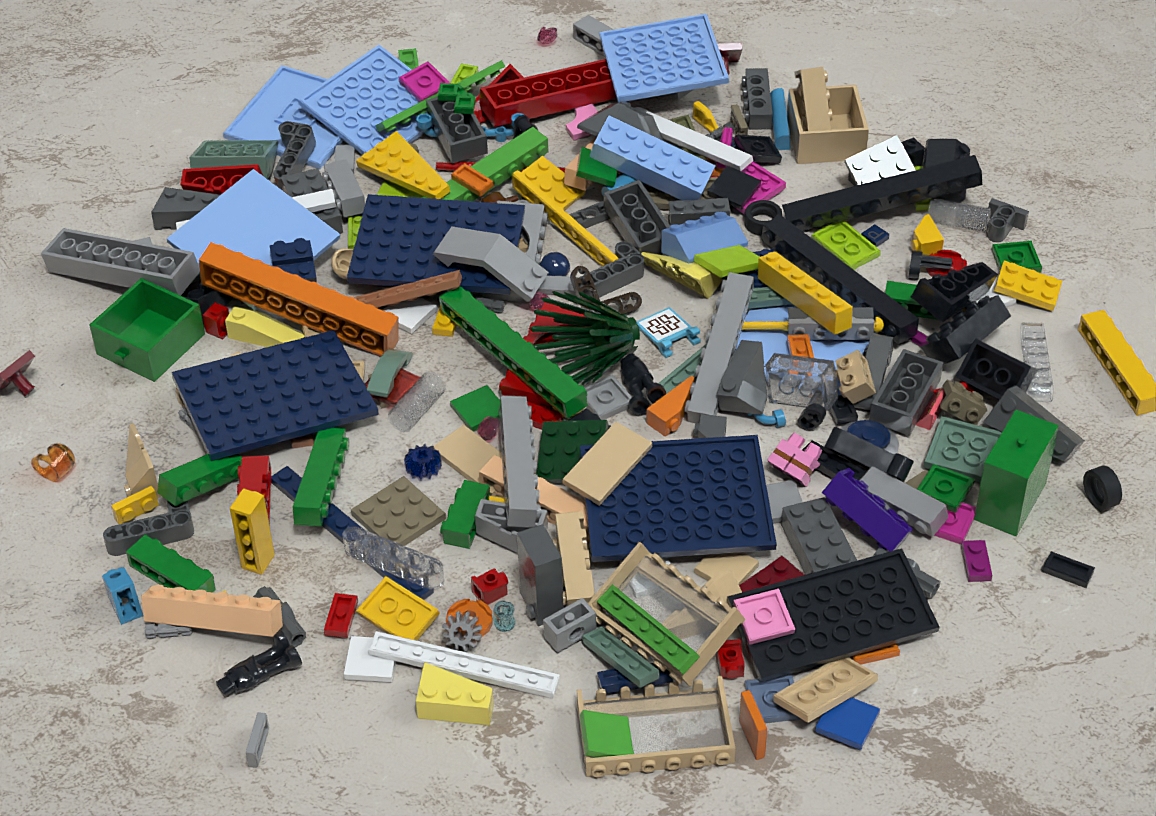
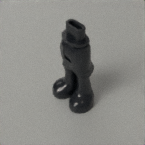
[620,353,666,415]
[216,630,302,696]

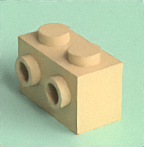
[835,350,876,404]

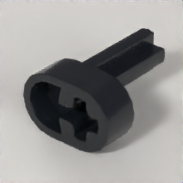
[908,250,953,279]
[798,392,826,431]

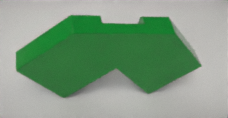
[438,83,476,114]

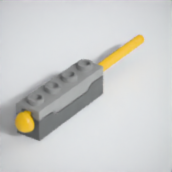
[742,307,884,340]

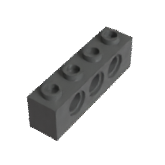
[742,68,773,130]

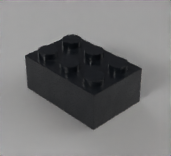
[955,338,1038,399]

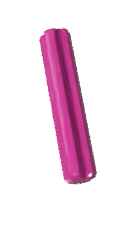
[716,127,733,169]

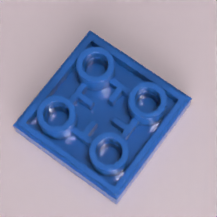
[815,697,880,750]

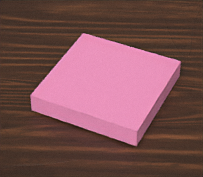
[733,589,795,645]

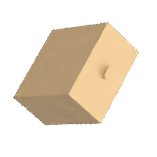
[787,85,869,164]

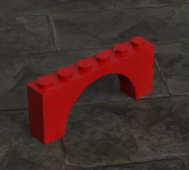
[499,302,586,409]

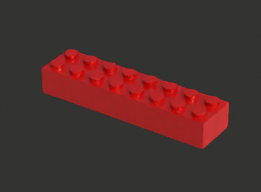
[480,59,617,127]

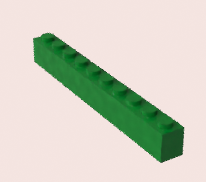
[439,286,588,419]

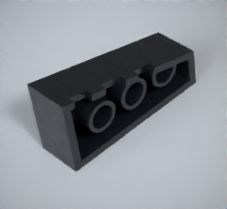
[911,262,998,323]

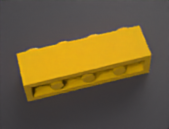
[230,489,275,575]

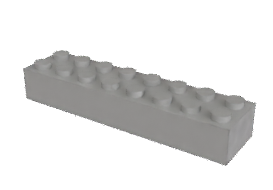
[41,228,200,296]

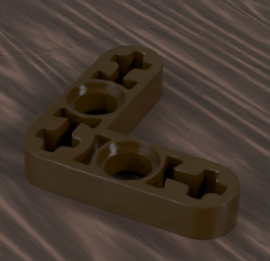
[570,266,642,314]

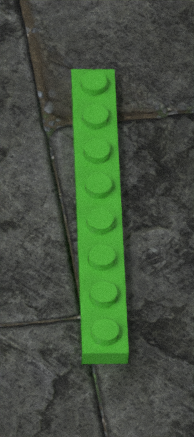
[375,60,505,132]

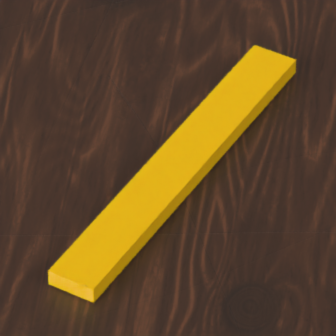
[512,170,619,266]

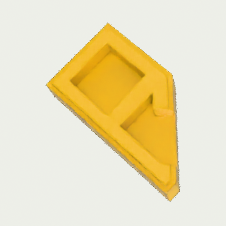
[693,101,718,132]

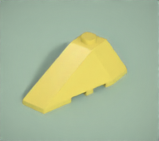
[641,252,723,299]
[225,307,304,347]

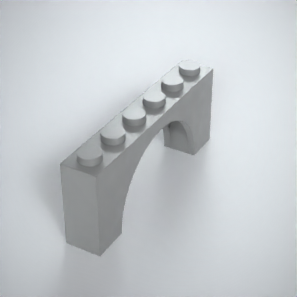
[481,201,548,303]

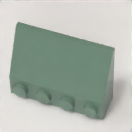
[189,140,279,179]

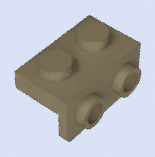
[940,379,987,425]

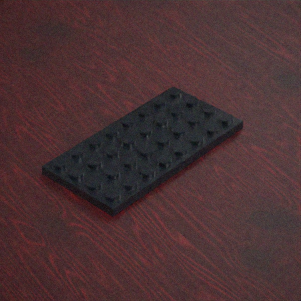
[727,548,940,682]

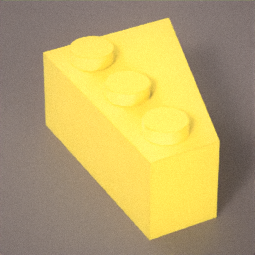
[416,662,494,725]

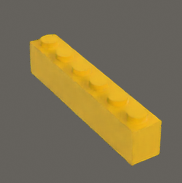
[758,251,853,335]
[1078,310,1156,416]

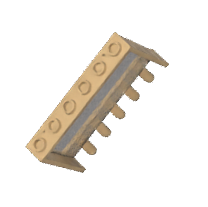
[588,542,746,687]
[577,676,736,777]

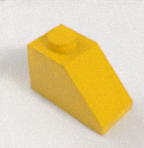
[911,214,944,255]

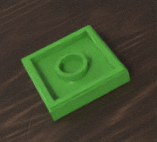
[580,710,634,757]

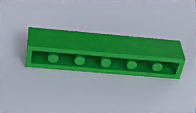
[292,428,350,526]

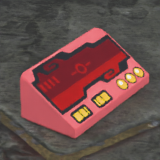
[916,387,946,430]

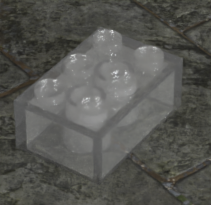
[764,353,838,411]

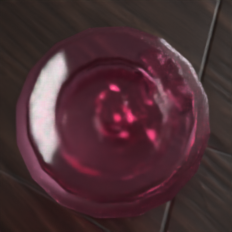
[537,27,558,44]
[530,292,551,311]
[477,416,500,441]

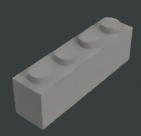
[322,160,365,217]
[860,466,948,537]

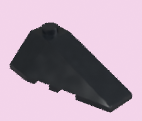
[181,283,233,325]

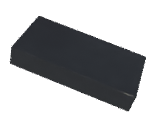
[1042,551,1095,589]

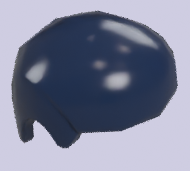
[540,252,570,276]

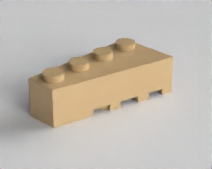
[794,67,834,131]
[552,511,595,607]

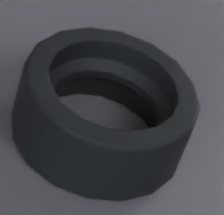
[745,200,782,236]
[1083,465,1122,511]

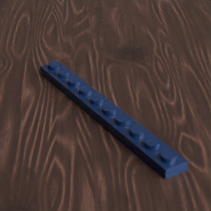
[271,466,434,600]

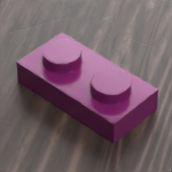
[961,540,993,582]

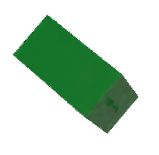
[89,278,205,382]
[974,410,1059,537]

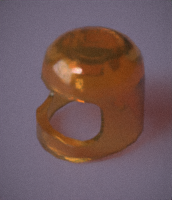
[31,443,75,482]

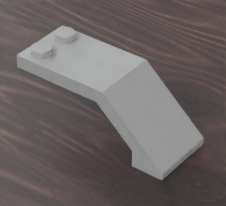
[433,227,549,302]

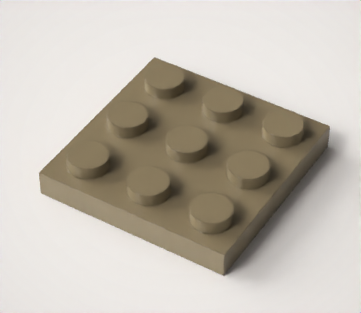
[351,476,446,553]

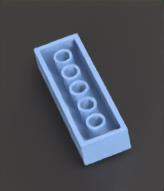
[589,116,715,201]

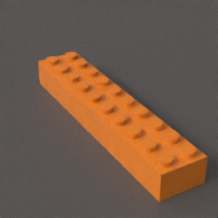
[199,242,399,357]

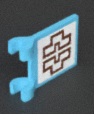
[637,307,701,358]

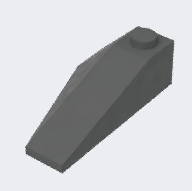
[717,340,768,415]

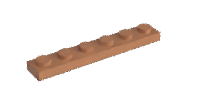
[354,270,462,309]

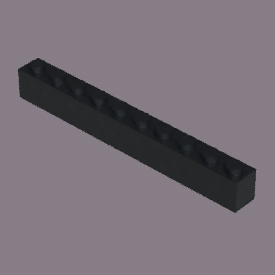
[782,155,983,231]
[762,215,919,344]

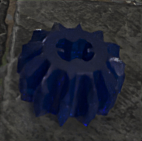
[404,444,442,481]

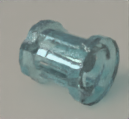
[493,601,515,632]

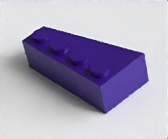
[822,468,913,552]

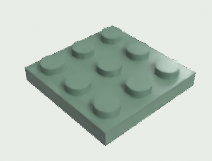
[924,416,1002,483]

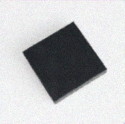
[733,135,782,163]
[707,165,761,210]

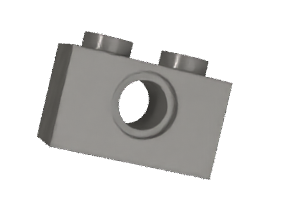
[543,598,596,653]

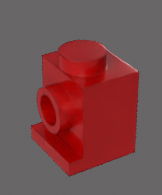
[203,303,229,340]
[471,568,509,605]
[716,639,745,679]

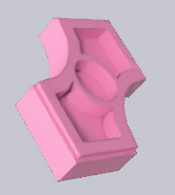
[566,104,598,140]

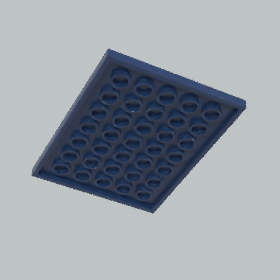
[347,194,525,295]
[172,330,379,461]
[580,435,777,562]

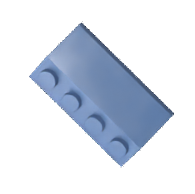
[661,212,748,264]

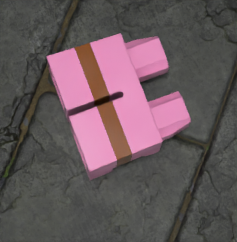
[767,432,822,487]

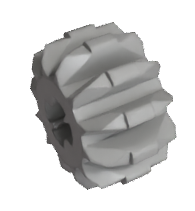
[442,611,482,652]

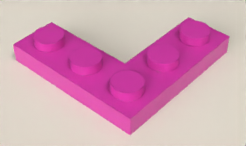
[732,162,786,214]

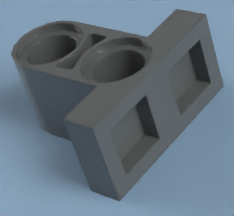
[987,198,1029,242]

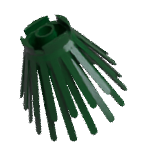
[531,291,640,385]

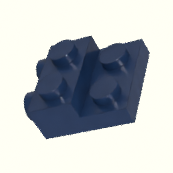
[269,238,317,282]

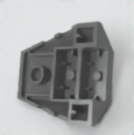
[577,101,663,141]

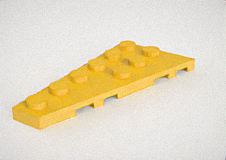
[356,131,450,199]

